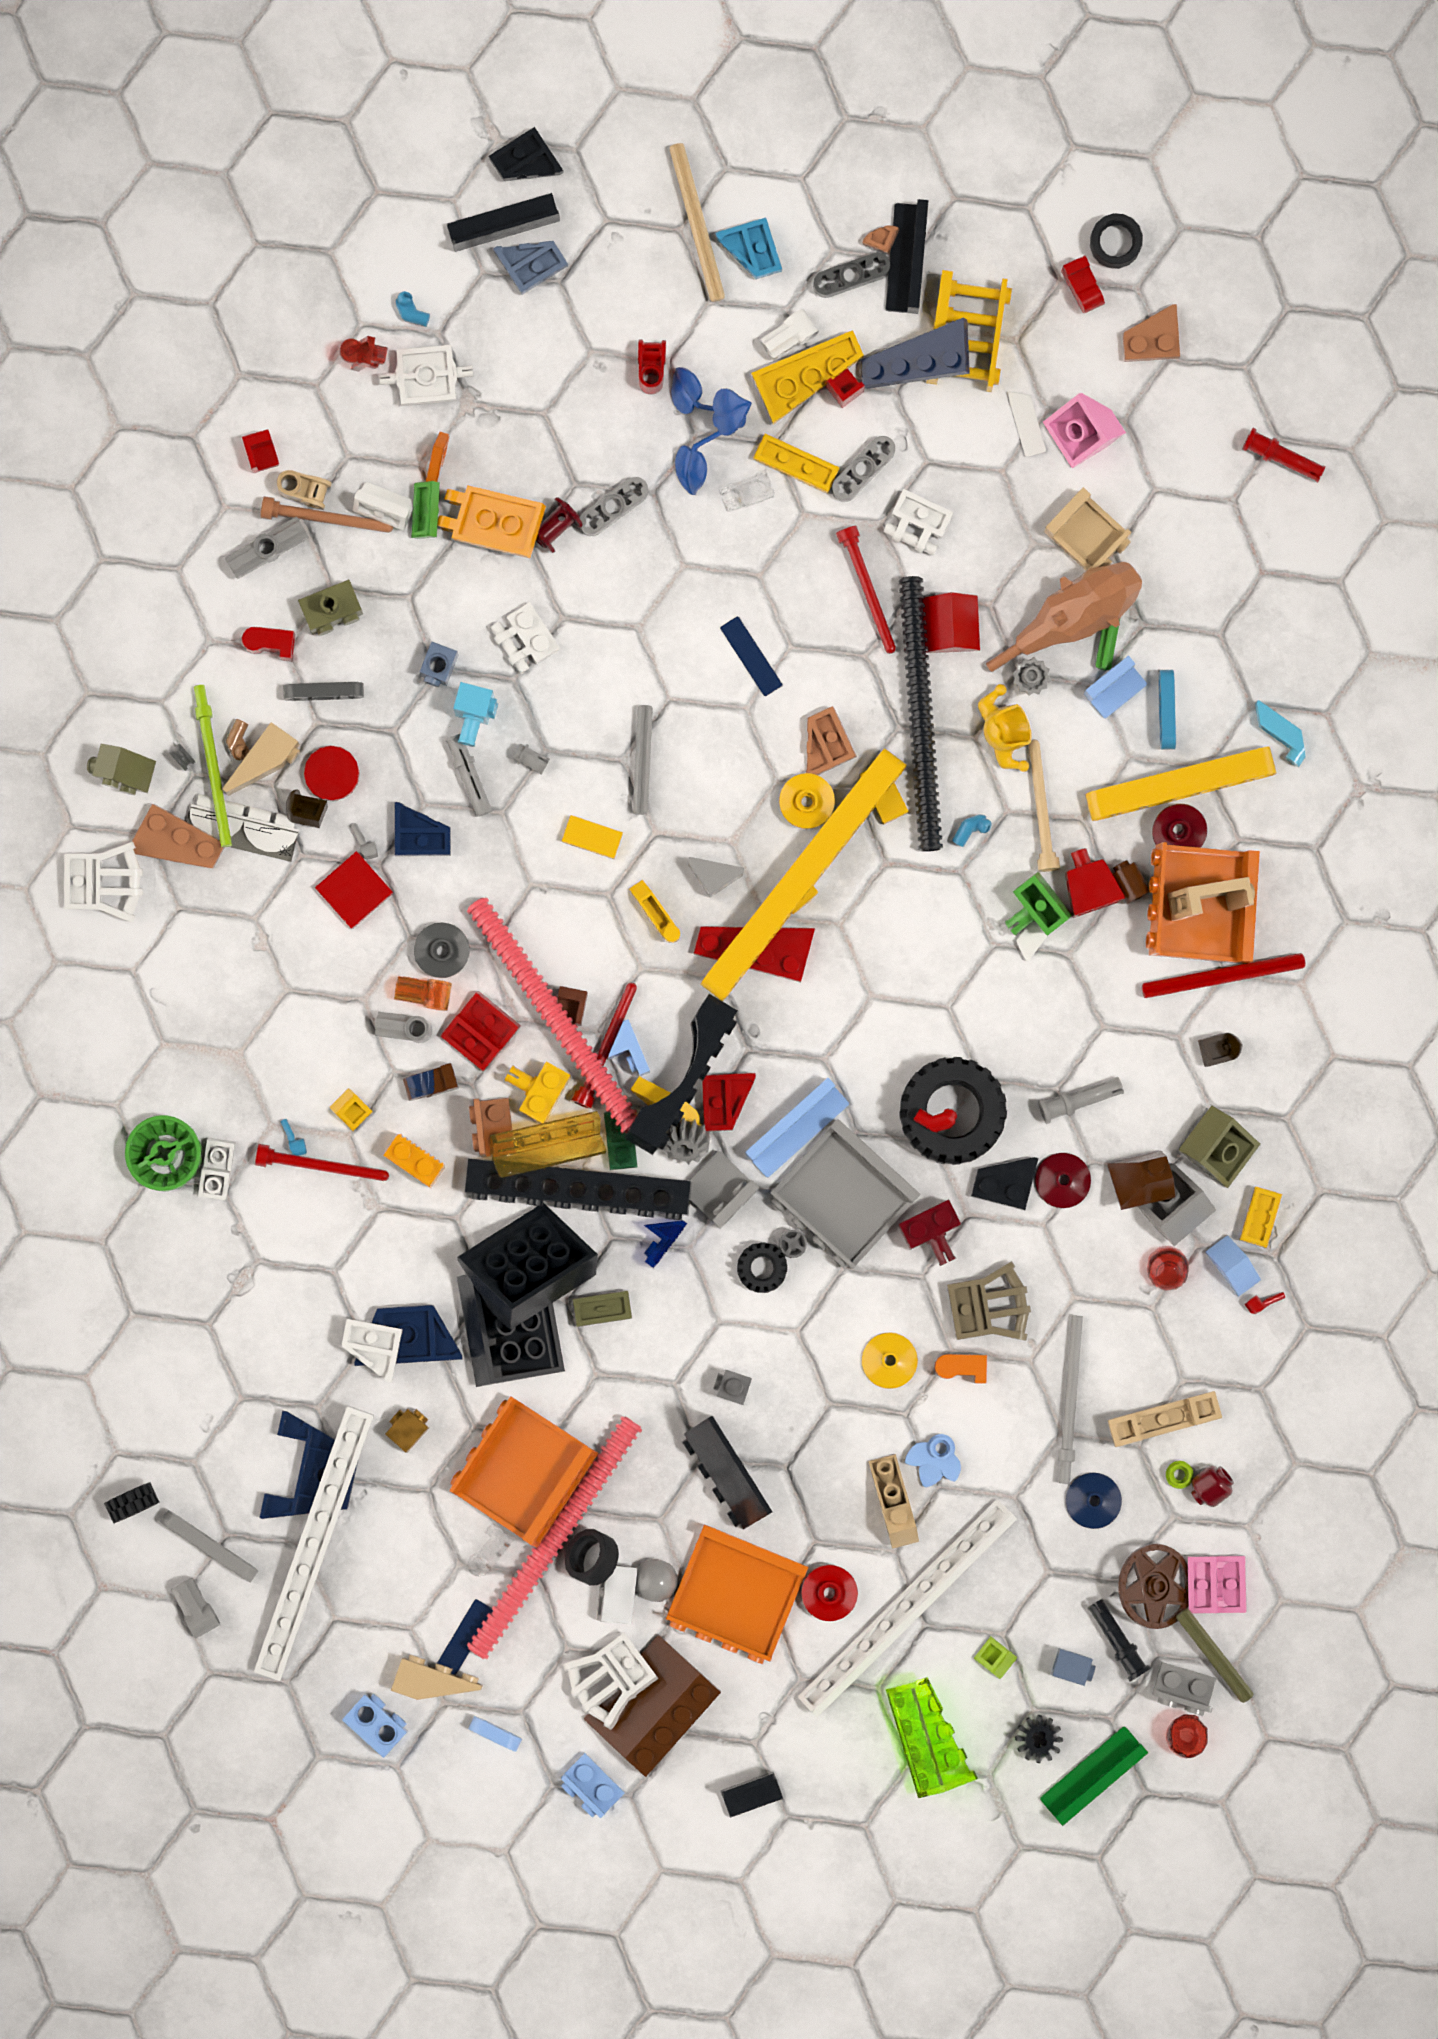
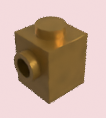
[385,1409,429,1453]

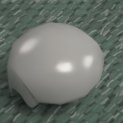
[635,1559,678,1602]

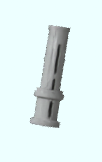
[1038,1077,1124,1124]

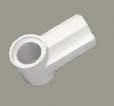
[760,309,819,361]

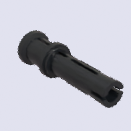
[1088,1598,1151,1682]

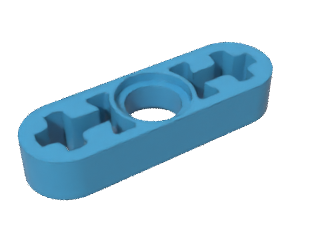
[1158,670,1176,750]

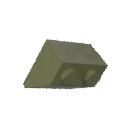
[1179,1105,1261,1188]

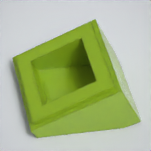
[974,1636,1017,1679]

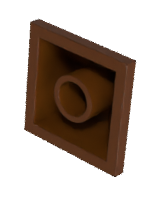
[1107,1151,1175,1210]

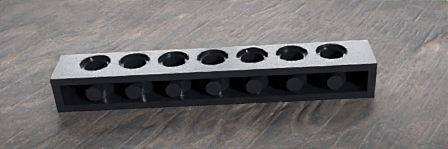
[465,1158,692,1220]

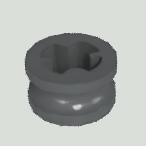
[169,743,196,771]

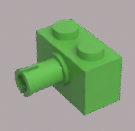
[1005,871,1072,936]

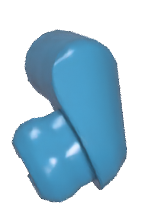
[396,291,430,327]
[952,814,992,847]

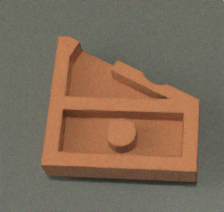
[1123,304,1180,362]
[806,706,857,775]

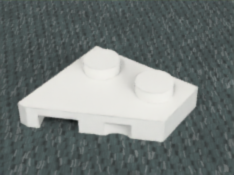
[341,1319,403,1383]

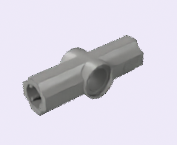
[225,516,309,580]

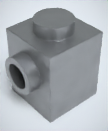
[713,1369,752,1405]

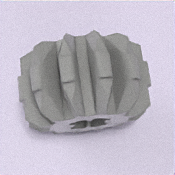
[663,1118,710,1165]

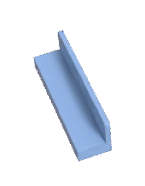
[745,1078,849,1177]

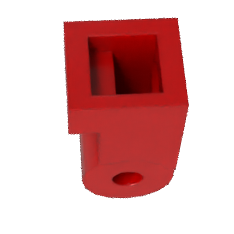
[1061,255,1105,314]
[242,627,296,662]

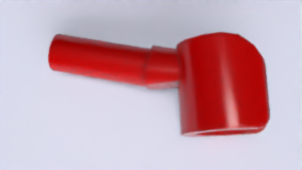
[1245,1292,1285,1314]

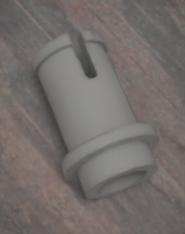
[513,744,550,775]

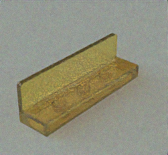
[490,1111,606,1178]

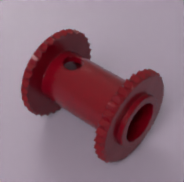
[536,497,583,553]

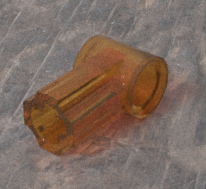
[394,976,452,1011]

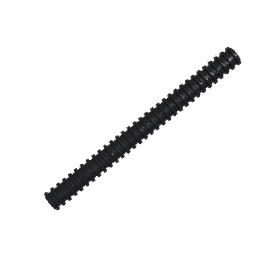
[899,576,943,852]

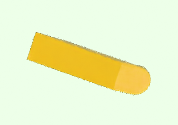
[629,880,680,943]
[630,1076,700,1125]

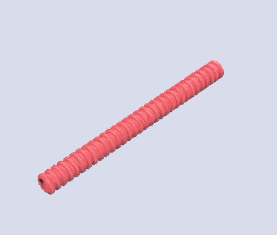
[467,897,637,1133]
[467,1416,642,1659]

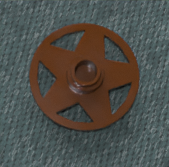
[1118,1544,1189,1629]

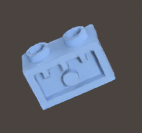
[561,1753,625,1818]

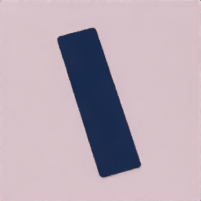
[720,616,782,696]
[434,1599,493,1675]

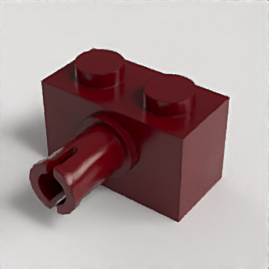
[898,1199,961,1266]

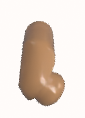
[226,719,250,761]

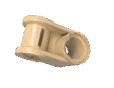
[277,470,332,510]

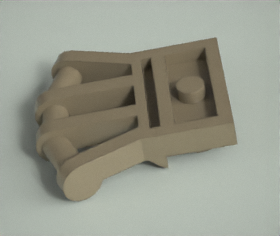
[947,1261,1031,1341]

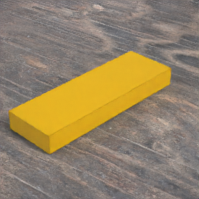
[753,433,840,494]

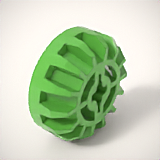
[125,1115,202,1192]

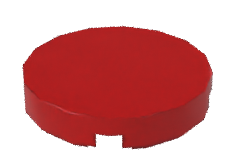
[304,745,360,802]

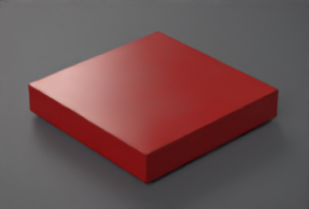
[315,851,394,929]

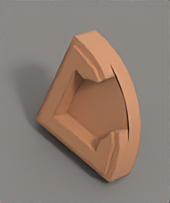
[862,225,899,254]

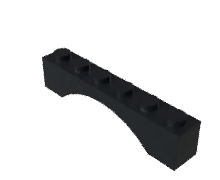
[624,993,738,1155]

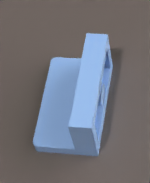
[1084,655,1147,718]

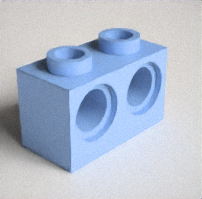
[342,1693,408,1758]

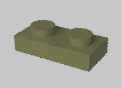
[573,1291,632,1327]

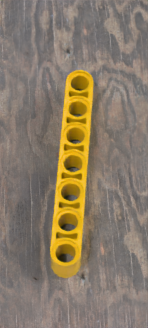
[1085,746,1277,821]

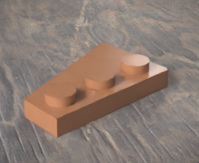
[132,804,225,868]

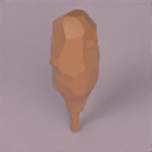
[986,562,1142,672]

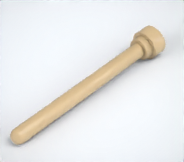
[1029,739,1060,872]

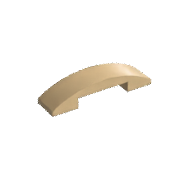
[1107,1391,1222,1447]

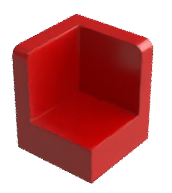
[826,368,865,408]
[242,429,279,473]

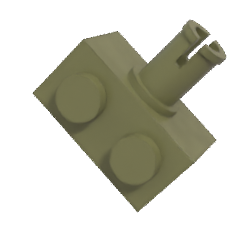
[298,579,363,636]
[87,743,156,796]

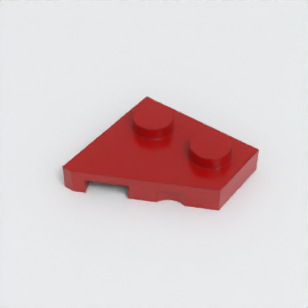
[702,1073,756,1132]

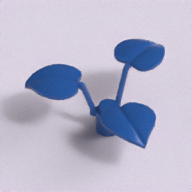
[671,367,752,495]

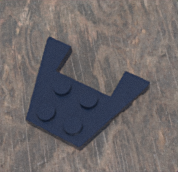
[259,1410,359,1519]

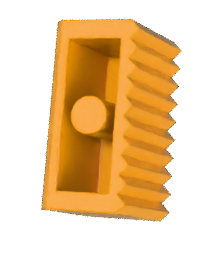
[383,1134,445,1188]

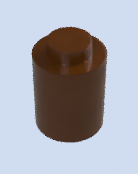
[1112,860,1150,905]

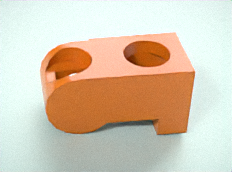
[934,1354,987,1384]

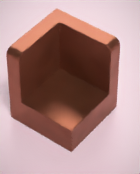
[558,986,588,1026]

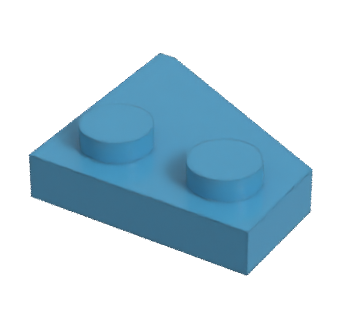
[715,217,782,279]

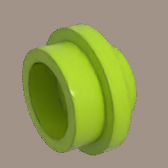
[1165,1461,1194,1489]

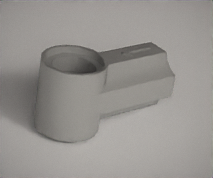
[375,1012,432,1043]
[171,1578,220,1639]

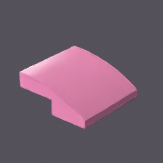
[1188,1556,1247,1613]

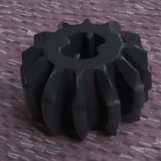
[1015,1715,1063,1763]

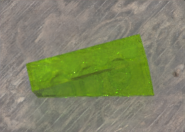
[885,1677,978,1798]

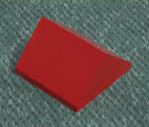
[922,592,980,653]

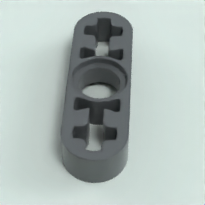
[813,252,890,298]
[283,682,364,701]

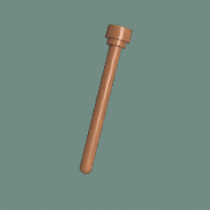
[260,496,394,533]

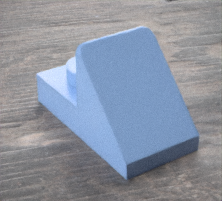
[608,1019,650,1077]

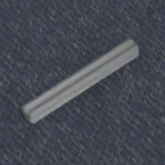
[633,705,653,815]

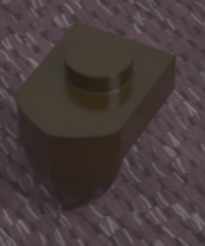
[286,789,328,828]
[1198,1032,1243,1067]

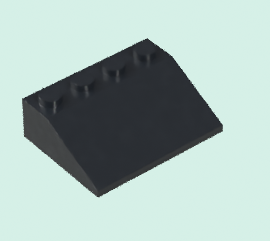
[457,1202,598,1330]
[457,1274,565,1387]
[682,1416,773,1530]

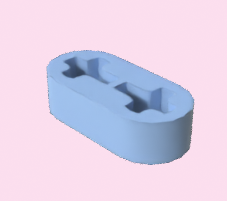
[468,1716,522,1752]

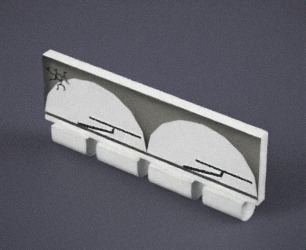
[187,794,299,862]

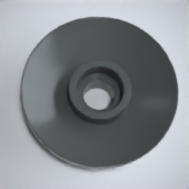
[414,922,470,978]

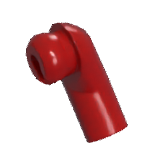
[914,1108,957,1132]

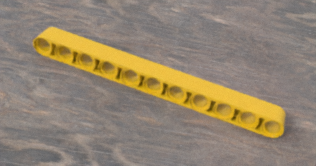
[700,748,907,1001]

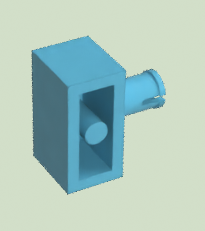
[453,682,498,747]

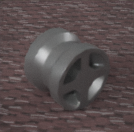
[779,1230,807,1258]

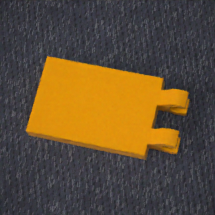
[437,485,546,559]

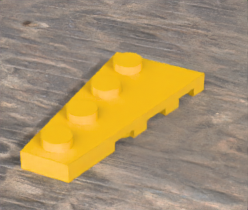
[751,330,864,425]

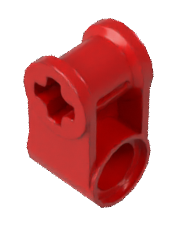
[638,339,666,395]

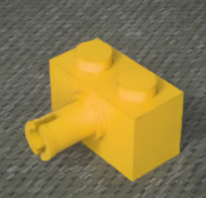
[504,1061,571,1126]

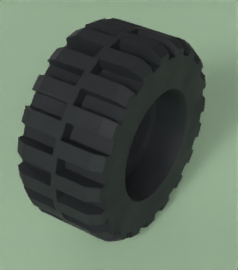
[899,1057,1007,1165]

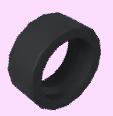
[1090,213,1143,269]
[564,1529,619,1586]

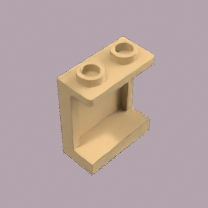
[1044,487,1132,571]
[1167,877,1255,921]

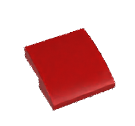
[441,991,521,1071]

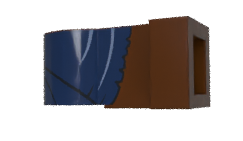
[403,1063,459,1101]

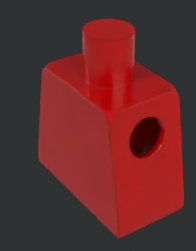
[1065,848,1125,918]

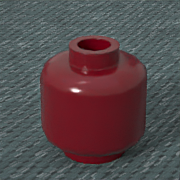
[1191,1466,1234,1507]

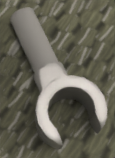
[350,823,378,860]

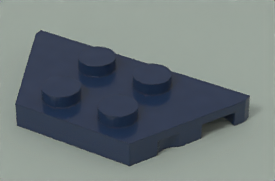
[354,1305,463,1366]

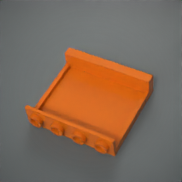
[1146,842,1260,964]
[449,1396,599,1548]
[666,1524,809,1664]

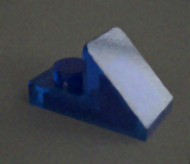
[644,1220,688,1269]

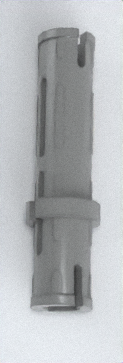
[446,734,493,817]

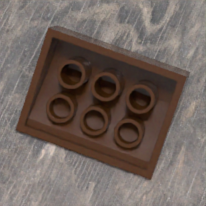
[583,1634,721,1777]

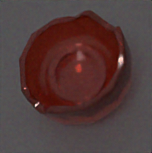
[1147,1246,1189,1291]
[1165,1714,1208,1759]

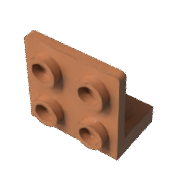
[469,1098,515,1158]

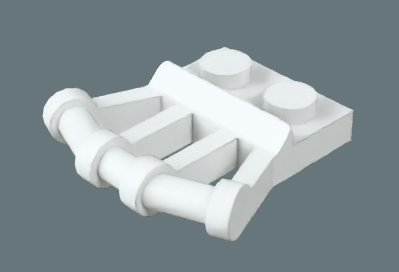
[64,842,143,922]
[563,1633,658,1730]

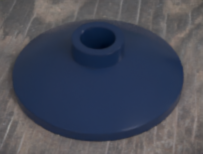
[1066,1473,1122,1529]

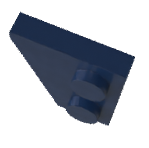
[395,802,451,856]

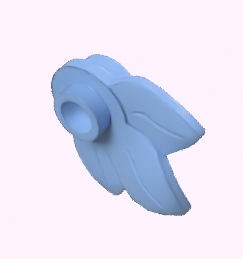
[905,1434,961,1487]

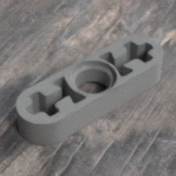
[832,436,895,502]
[580,477,648,536]

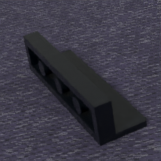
[447,193,560,252]
[886,199,929,314]

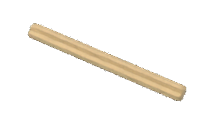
[670,143,725,302]

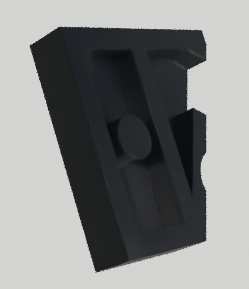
[488,127,564,181]
[971,1157,1039,1211]

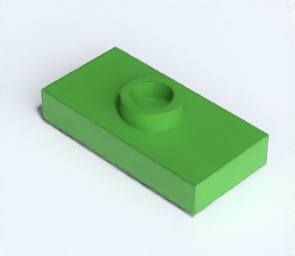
[411,481,440,539]

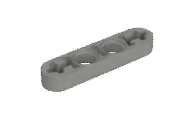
[160,1510,258,1583]

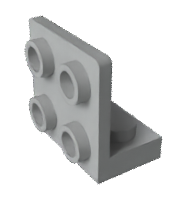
[690,1151,759,1229]
[1152,1662,1216,1716]

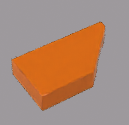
[426,432,450,482]

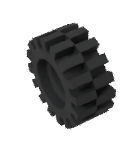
[737,1242,788,1293]
[104,1482,160,1524]

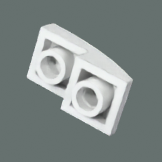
[198,1138,236,1200]

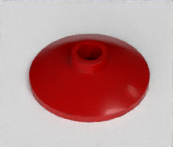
[802,1565,858,1621]

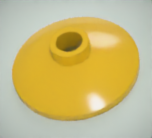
[779,773,835,829]
[862,1333,918,1389]

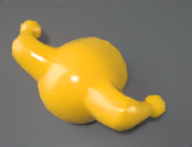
[978,684,1032,772]

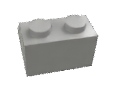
[1137,1163,1216,1246]

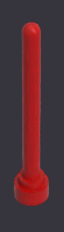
[836,525,896,654]
[571,982,637,1109]
[255,1144,389,1181]

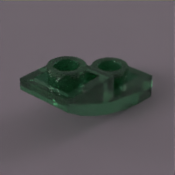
[604,1112,638,1170]

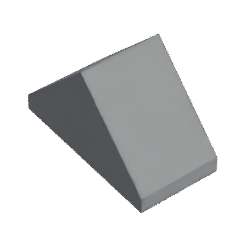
[688,857,744,898]

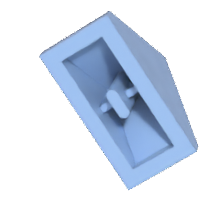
[1205,1235,1261,1297]

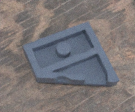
[493,241,568,295]

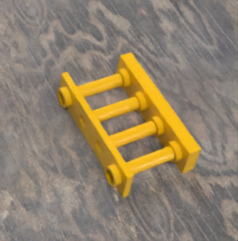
[926,270,1012,392]

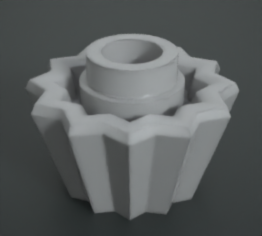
[1012,657,1051,696]

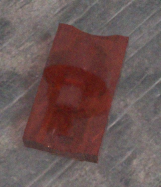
[339,336,388,372]

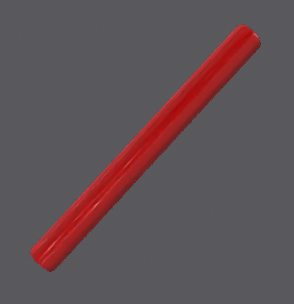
[1141,953,1306,998]

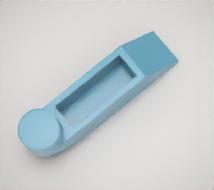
[1255,700,1305,767]

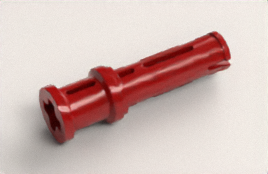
[1242,427,1326,483]

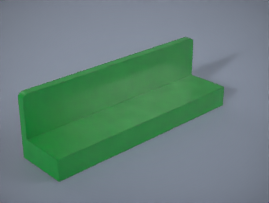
[1040,1726,1148,1826]

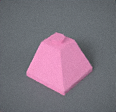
[1043,393,1126,468]

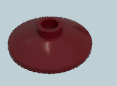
[1152,804,1207,848]
[1035,1153,1091,1208]

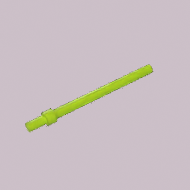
[194,685,232,848]

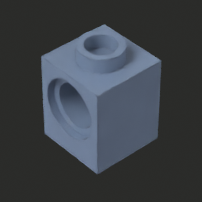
[420,641,459,687]
[1051,1648,1096,1686]

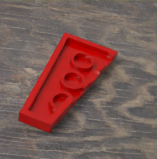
[694,927,815,983]

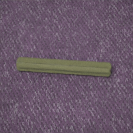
[1176,1608,1254,1703]

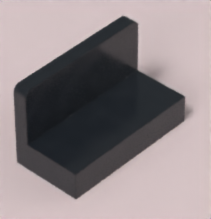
[721,1771,783,1818]

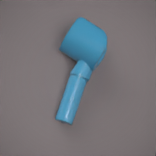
[281,1119,307,1156]

